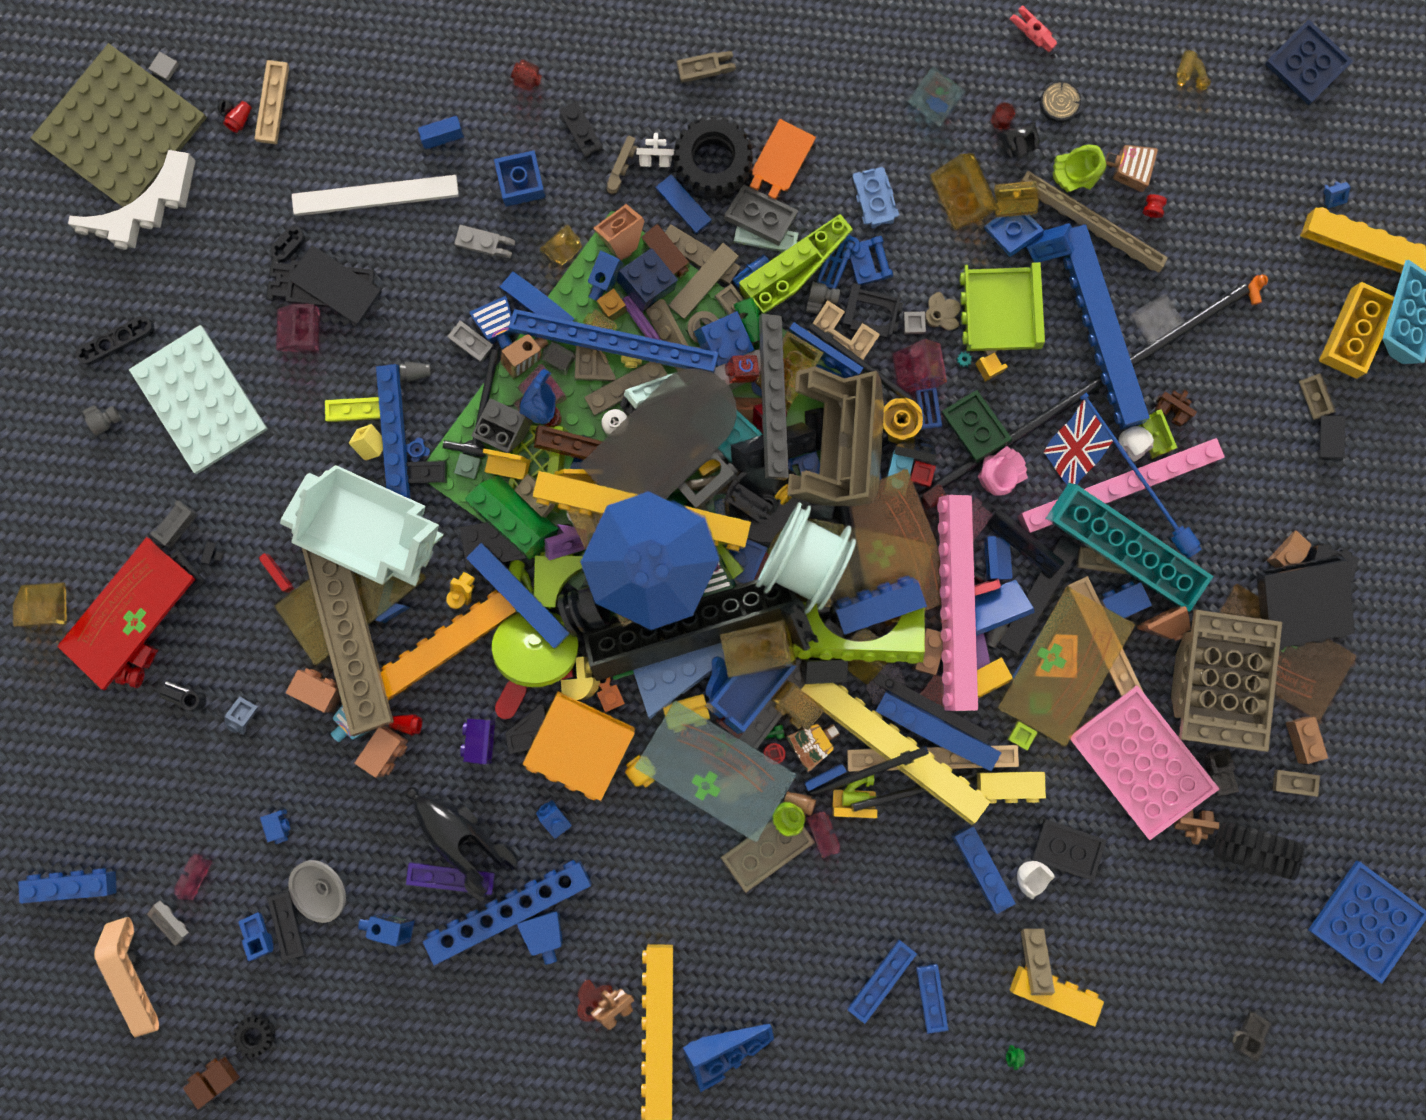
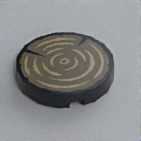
[1040,81,1081,123]

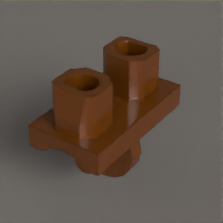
[1155,390,1197,427]

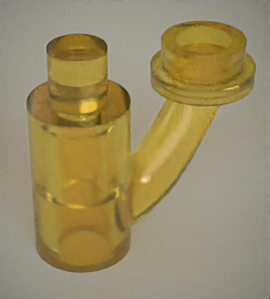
[1176,50,1211,90]

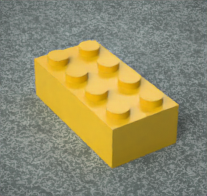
[1319,282,1394,379]

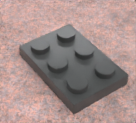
[724,184,798,246]

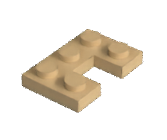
[808,300,880,360]

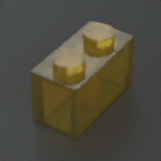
[771,680,824,731]

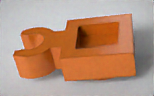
[597,677,625,712]

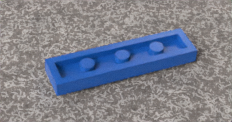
[786,322,863,378]
[847,940,917,1024]

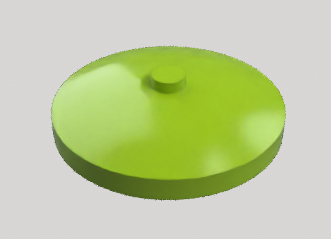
[492,611,578,687]

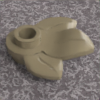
[925,292,961,330]

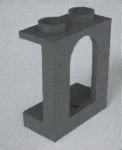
[671,445,740,511]

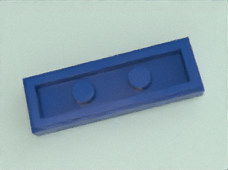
[656,174,712,234]
[916,964,949,1034]

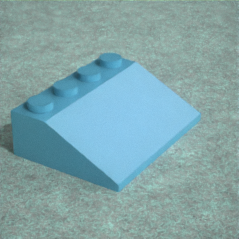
[1382,260,1426,364]

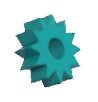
[956,351,973,367]

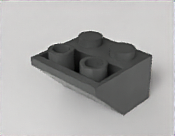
[471,398,533,453]

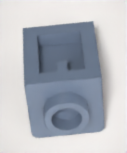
[224,696,258,735]

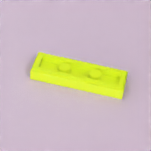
[325,397,380,422]

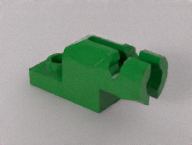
[733,297,784,354]

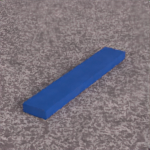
[467,543,570,649]

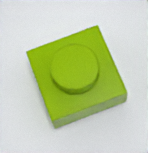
[1007,721,1037,751]

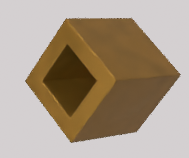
[597,288,627,323]

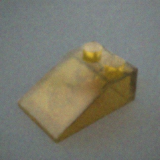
[720,620,797,678]

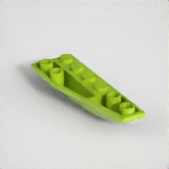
[739,214,853,314]

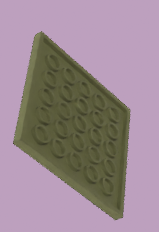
[31,43,207,207]

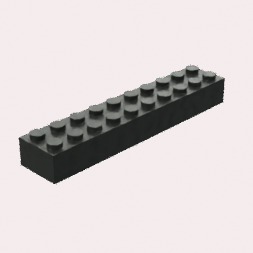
[583,579,796,681]

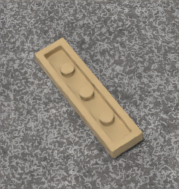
[254,60,289,144]

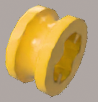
[775,484,792,505]

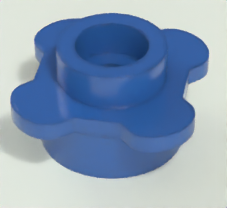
[406,438,430,462]

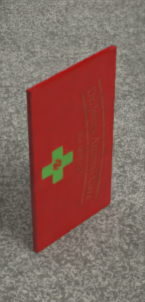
[57,537,195,691]

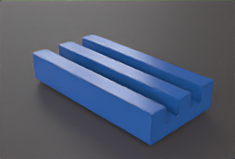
[915,386,942,430]
[804,764,847,791]

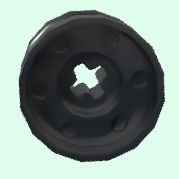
[558,585,610,637]

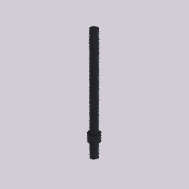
[807,323,913,400]
[809,746,929,797]
[851,772,974,812]

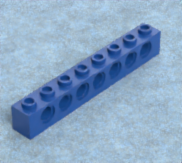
[423,860,592,965]

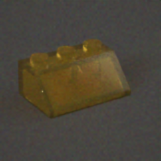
[930,153,999,230]
[755,331,824,411]

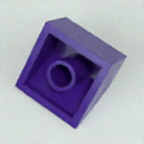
[460,719,496,764]

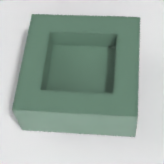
[454,453,481,480]

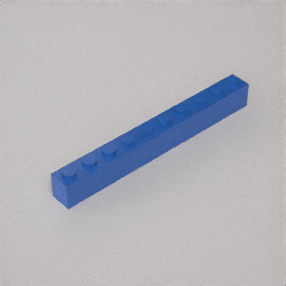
[1063,224,1150,430]

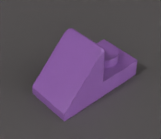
[545,524,588,560]

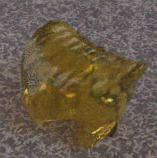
[539,224,582,265]

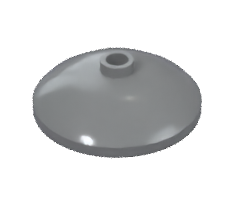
[288,860,346,923]

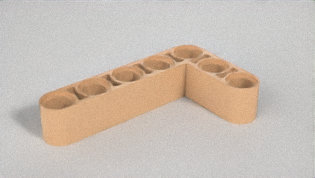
[95,917,159,1037]

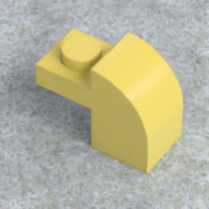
[561,657,600,701]

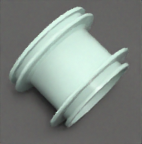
[756,502,856,614]

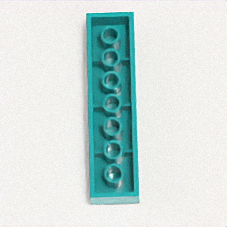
[1045,483,1214,612]

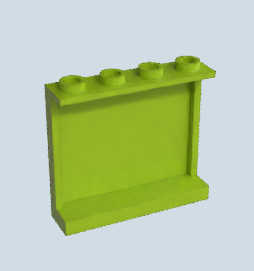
[960,262,1045,351]

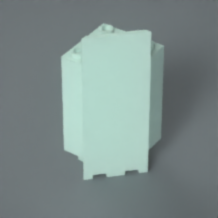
[280,465,443,586]

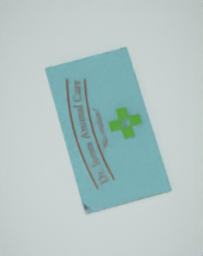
[634,701,797,842]

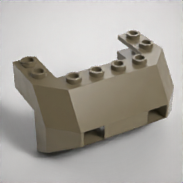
[788,367,884,506]

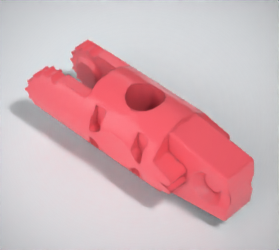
[1010,6,1057,52]

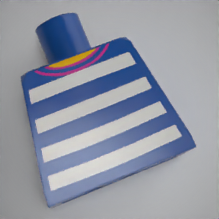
[470,296,515,350]

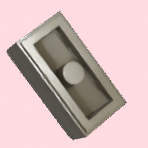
[1299,373,1336,420]

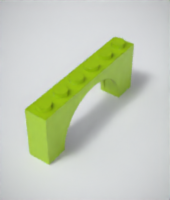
[534,552,584,609]
[794,602,925,664]

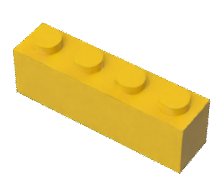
[1010,966,1104,1026]

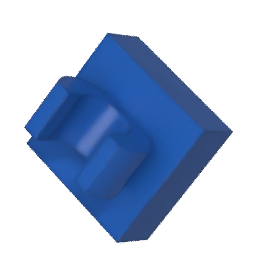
[1323,181,1351,208]

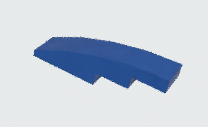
[500,272,575,322]

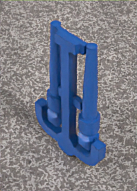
[817,234,861,289]

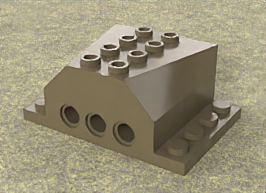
[1171,610,1282,752]

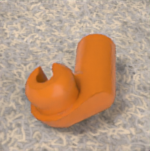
[1248,274,1268,305]

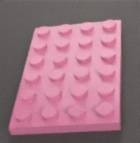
[1068,685,1219,840]

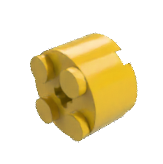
[883,398,923,444]

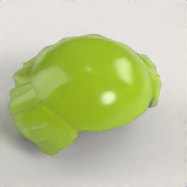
[772,802,805,837]

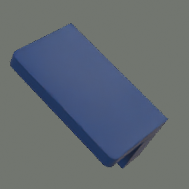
[418,116,464,149]
[1026,223,1074,263]
[984,536,1012,580]

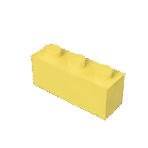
[977,772,1046,803]

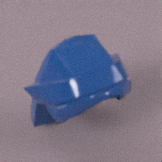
[519,369,556,424]

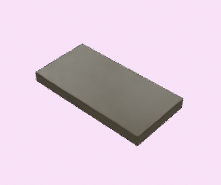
[721,820,815,893]

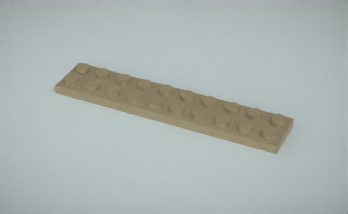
[302,548,394,736]

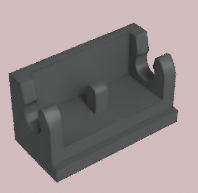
[150,500,198,548]

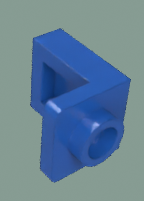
[536,800,572,839]

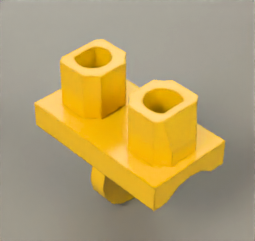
[446,572,475,609]

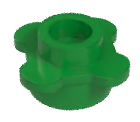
[1006,1045,1025,1070]

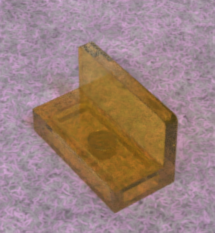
[994,181,1040,217]

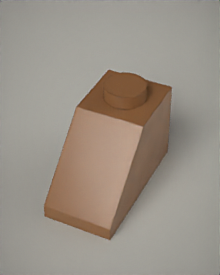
[1267,530,1312,568]

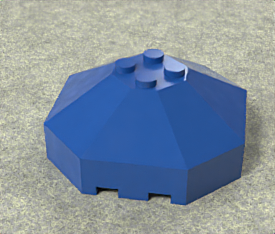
[580,491,720,630]

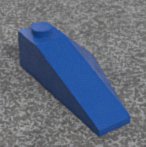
[683,1023,774,1092]

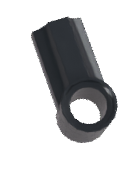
[159,680,206,711]

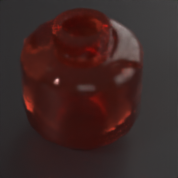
[510,60,542,91]

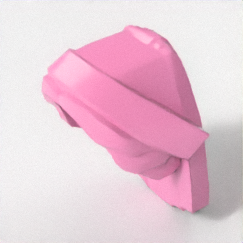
[978,446,1028,496]

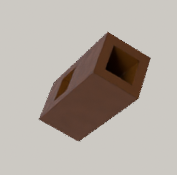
[641,224,690,278]

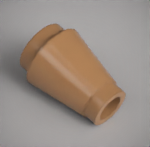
[784,792,817,816]

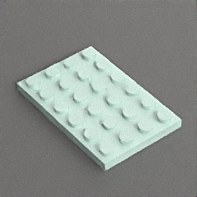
[129,325,268,474]

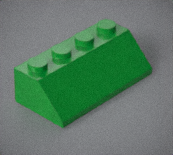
[465,475,559,560]

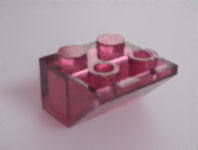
[276,304,320,351]
[892,339,947,392]

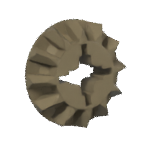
[687,311,718,343]

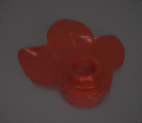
[577,979,613,1022]

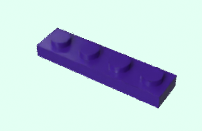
[406,862,495,895]

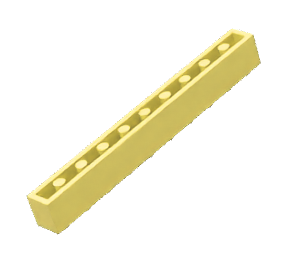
[800,683,990,825]

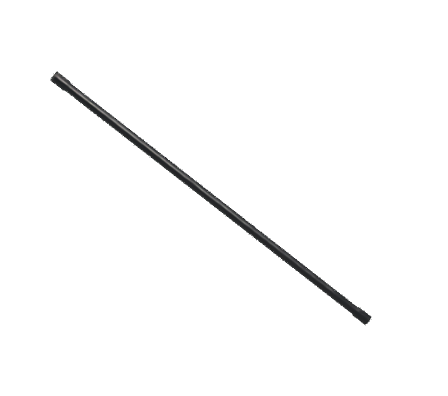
[856,283,1250,544]

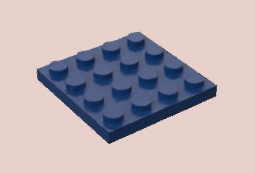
[1308,861,1426,984]

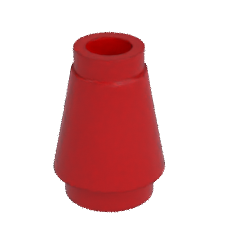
[223,101,252,133]
[389,714,422,736]

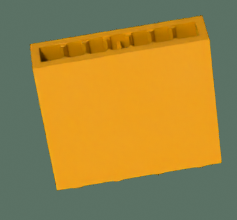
[523,691,635,801]

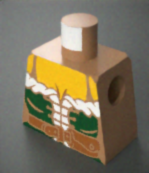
[786,723,840,772]

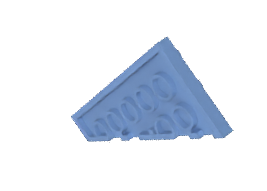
[633,632,757,719]

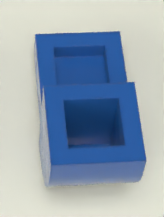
[238,912,274,962]

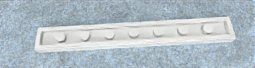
[292,175,459,216]

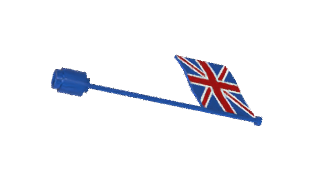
[1044,393,1202,558]

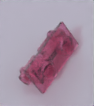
[807,811,841,859]
[174,853,212,900]

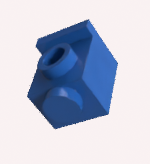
[260,809,290,844]

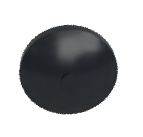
[725,467,810,548]

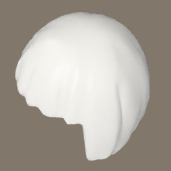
[1118,426,1154,462]
[1017,861,1055,899]

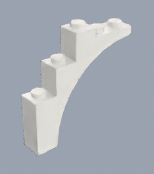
[68,150,195,250]

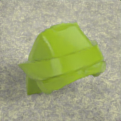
[1052,145,1107,192]

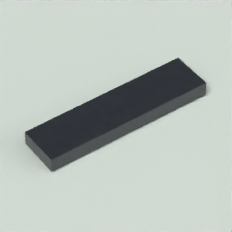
[986,509,1065,578]

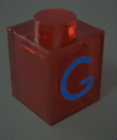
[725,355,760,383]

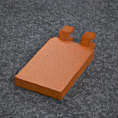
[750,119,816,200]

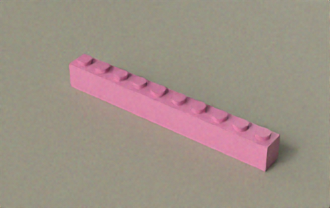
[1017,438,1225,533]
[937,495,978,711]

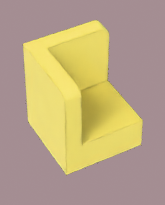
[349,424,383,460]

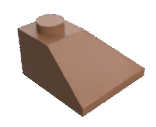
[593,204,644,260]
[1136,606,1191,641]

